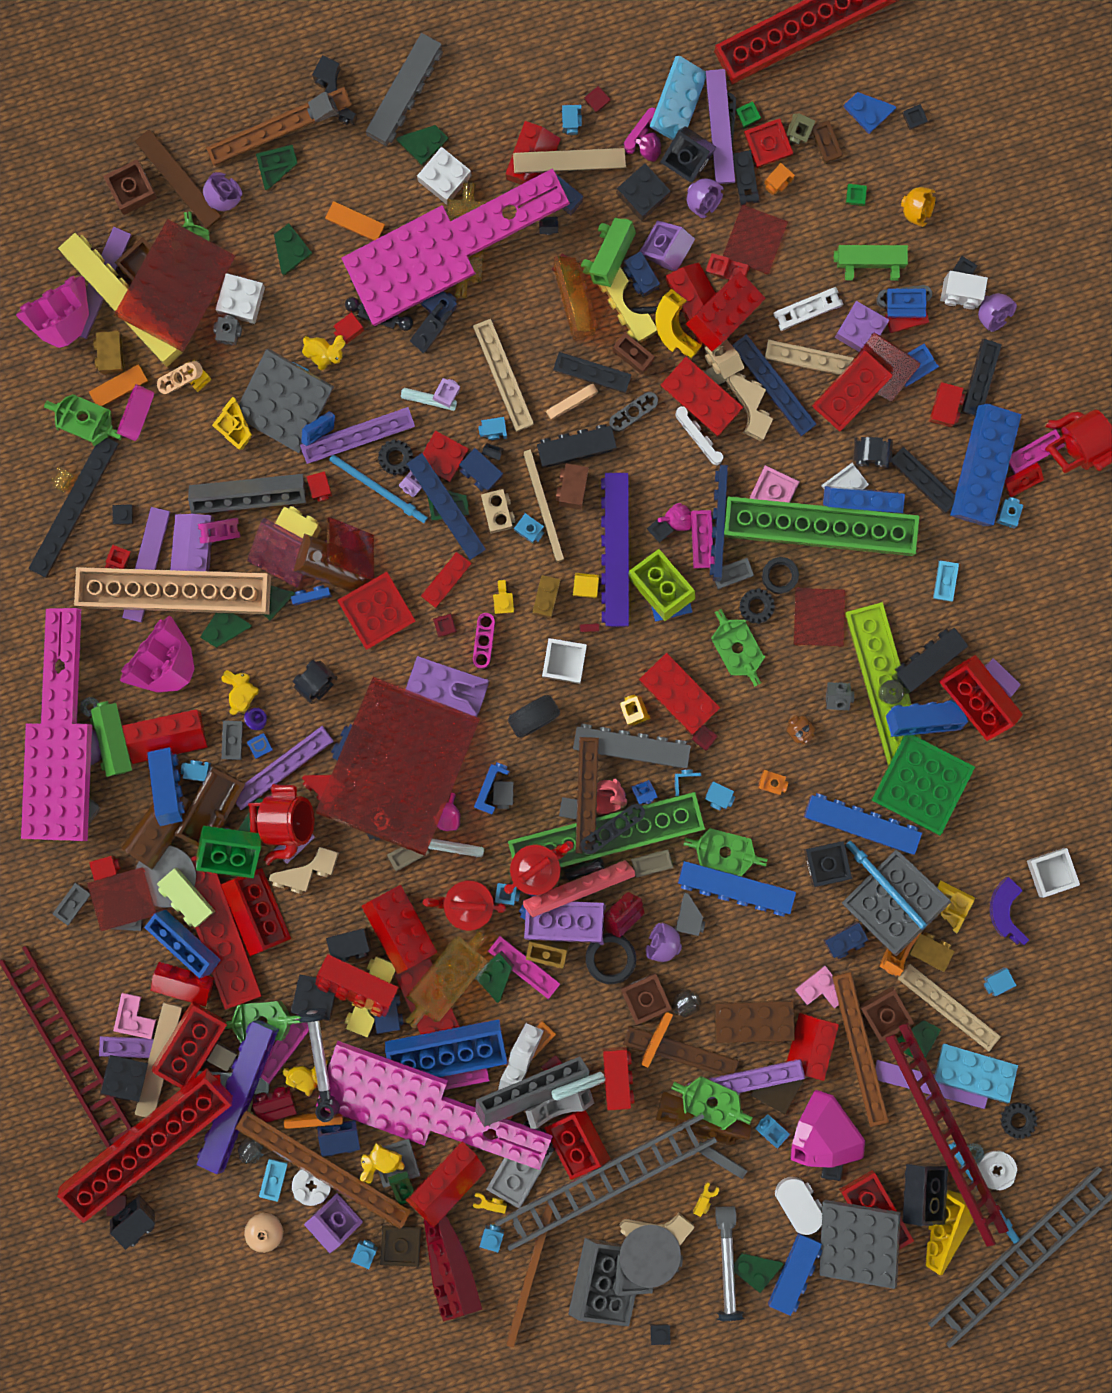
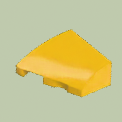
[212,397,252,450]
[937,880,975,933]

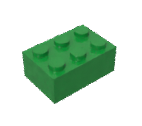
[196,826,261,878]

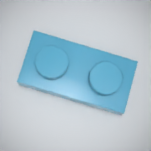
[933,561,959,602]
[259,1158,288,1202]

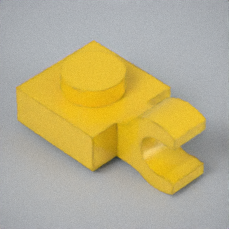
[493,580,514,614]
[693,1182,719,1217]
[473,1193,507,1214]

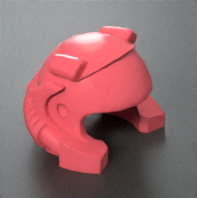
[596,779,627,815]

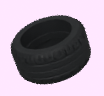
[508,695,560,738]
[585,933,636,984]

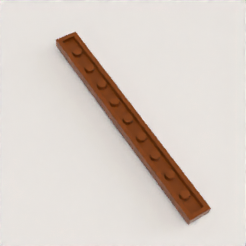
[235,1111,411,1229]

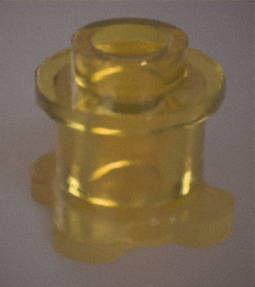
[51,467,76,491]

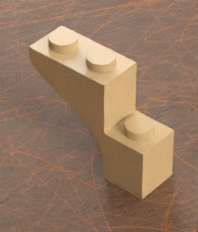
[726,373,773,441]
[269,847,339,894]
[619,1212,694,1245]

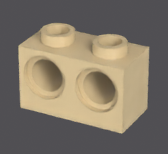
[481,489,515,534]

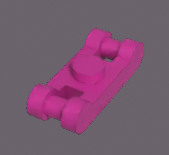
[624,108,656,154]
[198,518,240,543]

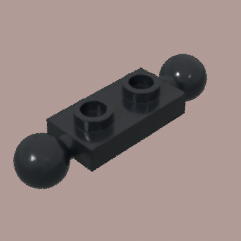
[344,297,413,331]

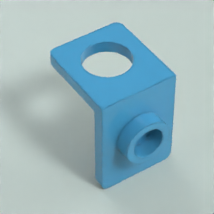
[674,770,701,797]

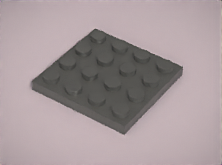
[239,348,334,453]
[842,849,951,956]
[820,1200,901,1289]

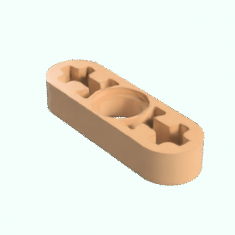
[157,361,202,394]
[546,384,598,420]

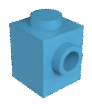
[514,513,544,544]
[704,782,735,811]
[495,883,520,905]
[480,1224,504,1252]
[351,1240,378,1269]

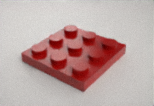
[337,571,416,650]

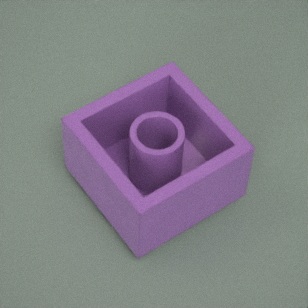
[835,301,889,353]

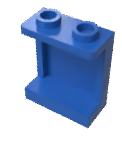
[474,762,510,815]

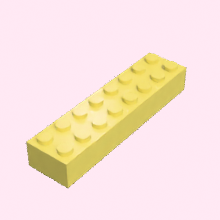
[58,233,183,367]

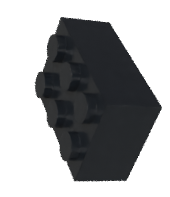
[903,1163,948,1226]

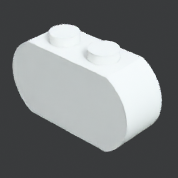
[775,1177,822,1235]

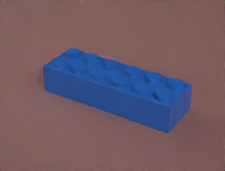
[950,404,1022,526]
[385,1019,508,1077]

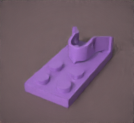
[405,656,490,717]
[524,902,606,945]

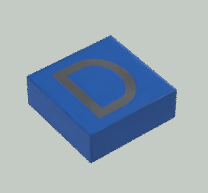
[247,733,273,759]

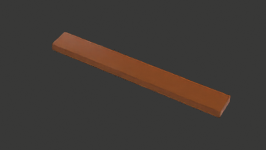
[206,87,352,166]
[832,972,889,1127]
[506,1195,557,1348]

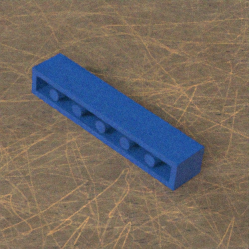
[803,793,922,855]
[678,861,796,917]

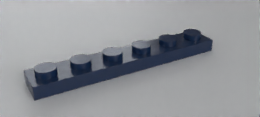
[732,334,817,436]
[406,453,486,560]
[710,465,728,582]

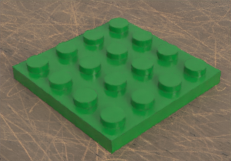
[871,735,975,836]

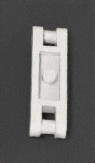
[773,287,844,331]
[676,407,723,465]

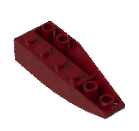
[424,1215,483,1322]

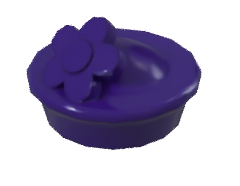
[244,708,267,730]

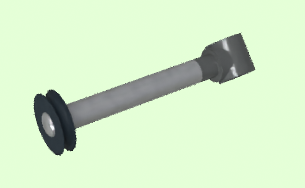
[715,1206,745,1321]

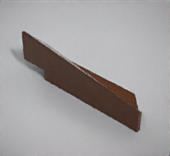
[656,1092,751,1145]

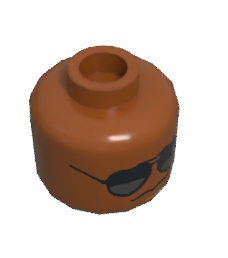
[786,715,815,744]

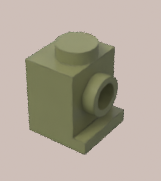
[786,113,815,145]

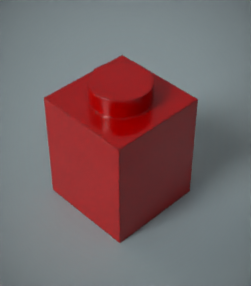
[333,312,364,344]
[306,471,332,502]
[89,856,121,881]

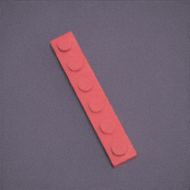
[523,860,635,918]

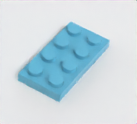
[650,56,706,140]
[935,1044,1018,1104]

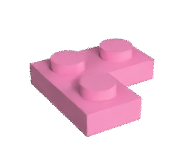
[795,966,839,1008]
[113,993,156,1039]

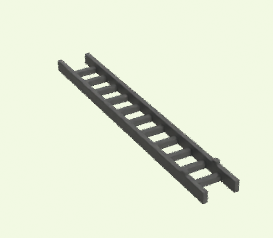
[495,1113,717,1251]
[928,1166,1112,1348]

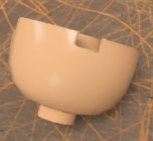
[244,1213,284,1253]

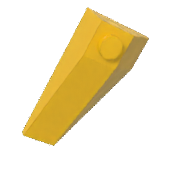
[926,1190,973,1275]

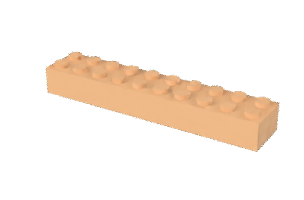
[74,567,271,614]

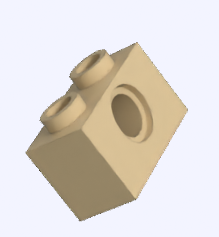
[704,339,744,379]

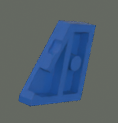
[843,92,896,134]

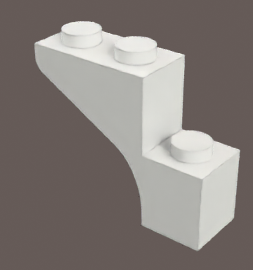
[498,1023,544,1090]

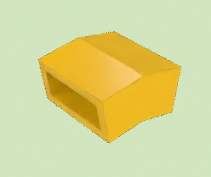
[573,573,599,598]

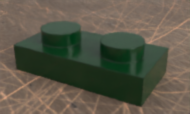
[388,1171,415,1205]

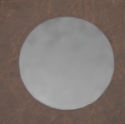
[135,846,196,908]
[620,1225,681,1288]

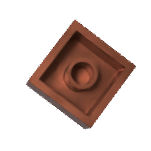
[103,159,158,215]
[556,463,589,510]
[620,973,672,1025]
[860,986,914,1042]

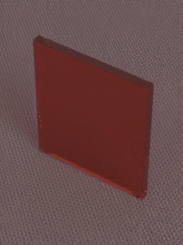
[723,205,788,274]
[846,332,921,402]
[327,517,374,580]
[793,587,845,647]
[87,867,157,931]

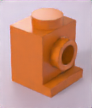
[764,163,795,195]
[757,770,788,795]

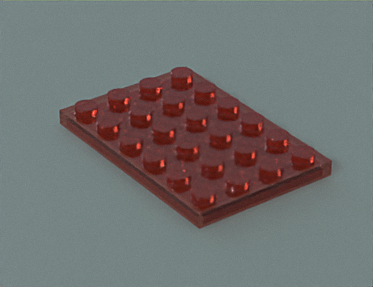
[114,219,236,352]

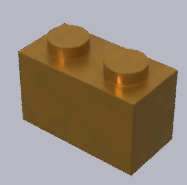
[93,331,124,374]
[532,575,560,618]
[909,932,955,972]
[526,940,570,969]

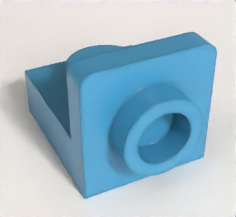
[755,1114,790,1149]

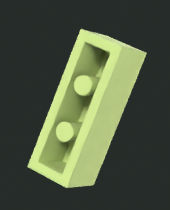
[157,868,215,927]

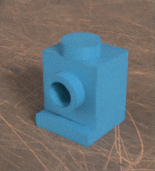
[562,105,582,135]
[478,417,507,440]
[996,497,1023,528]
[181,760,211,781]

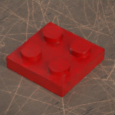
[744,118,793,168]
[423,430,469,483]

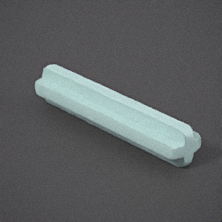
[401,388,457,411]
[427,838,484,857]
[551,1072,605,1101]

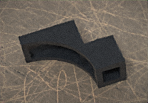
[312,55,357,125]

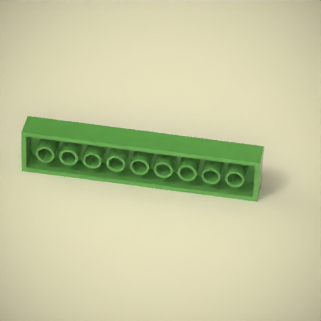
[724,497,919,556]
[508,792,705,867]

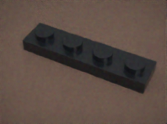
[961,339,1002,417]
[553,352,632,394]
[891,447,955,514]

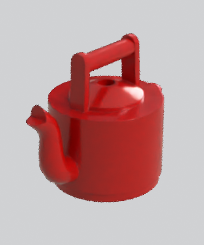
[1045,409,1112,473]
[248,784,314,866]
[504,841,573,895]
[423,880,506,931]

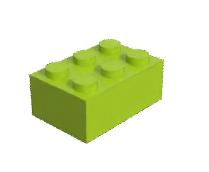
[629,549,695,621]

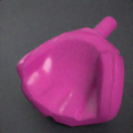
[636,132,661,162]
[658,503,691,531]
[433,793,460,831]

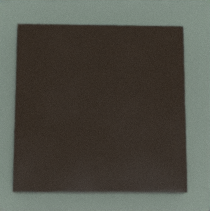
[751,1061,803,1115]
[380,1225,421,1267]

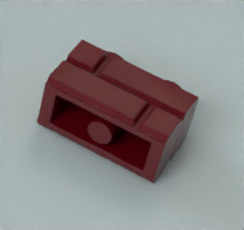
[604,892,645,937]
[253,1087,297,1123]

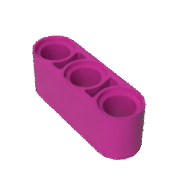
[117,384,154,441]
[473,613,495,669]

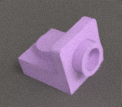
[432,378,460,408]
[399,471,422,497]

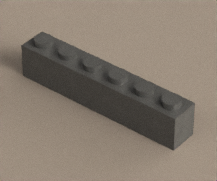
[366,33,443,147]
[188,474,306,514]
[573,724,691,769]
[475,1056,589,1127]

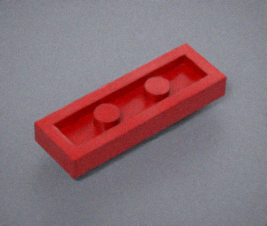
[421,552,472,608]

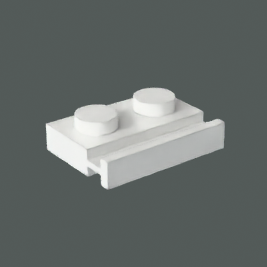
[821,463,869,489]

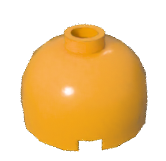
[901,187,936,227]

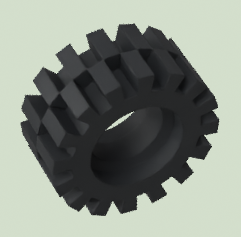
[378,439,413,476]
[739,588,775,624]
[1000,1102,1037,1139]

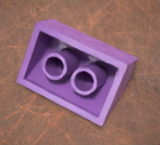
[170,514,214,572]

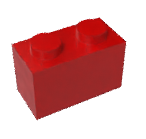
[929,382,965,427]

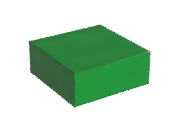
[735,101,761,128]
[845,184,867,206]

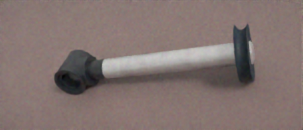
[298,1008,340,1122]

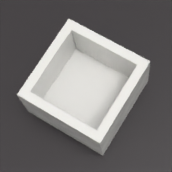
[417,147,471,205]
[940,271,988,309]
[216,273,265,324]
[542,638,587,684]
[1027,848,1080,898]

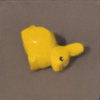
[302,335,345,370]
[221,670,260,715]
[283,1060,328,1097]
[360,1143,405,1183]

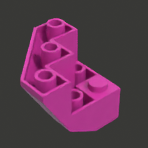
[16,275,89,348]
[120,616,194,692]
[791,1090,865,1168]

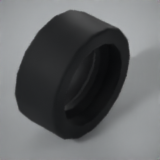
[762,557,799,594]

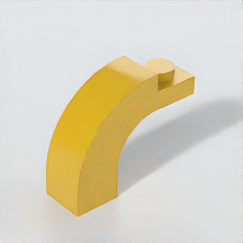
[655,289,702,358]

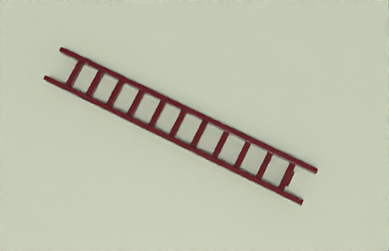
[0,946,133,1148]
[885,1023,1009,1247]

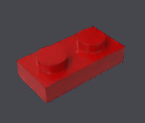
[1004,463,1044,497]

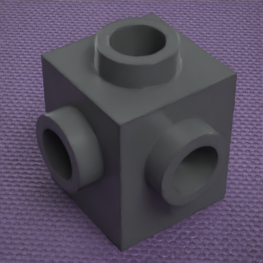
[213,315,242,346]
[825,682,854,710]

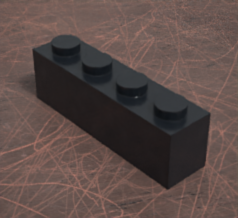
[537,424,617,469]
[892,628,968,694]

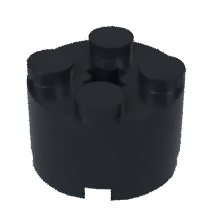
[853,437,893,467]
[292,660,338,704]

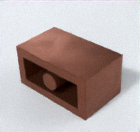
[613,332,655,375]

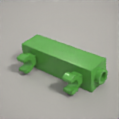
[581,218,636,287]
[834,245,908,281]
[90,701,132,777]

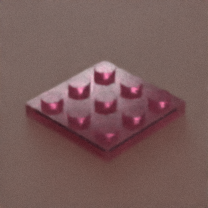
[247,518,303,588]

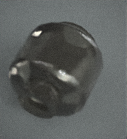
[878,680,905,705]
[672,989,702,1018]
[237,1136,266,1164]

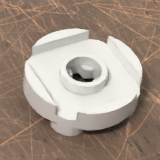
[977,1151,1017,1190]
[292,1169,331,1206]

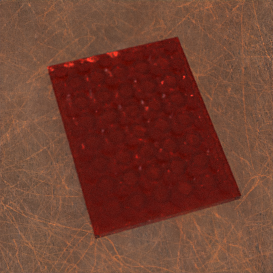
[316,677,480,856]

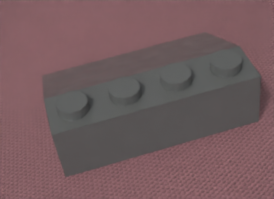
[568,1238,636,1327]

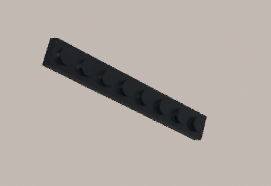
[28,438,119,578]

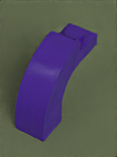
[990,877,1029,945]

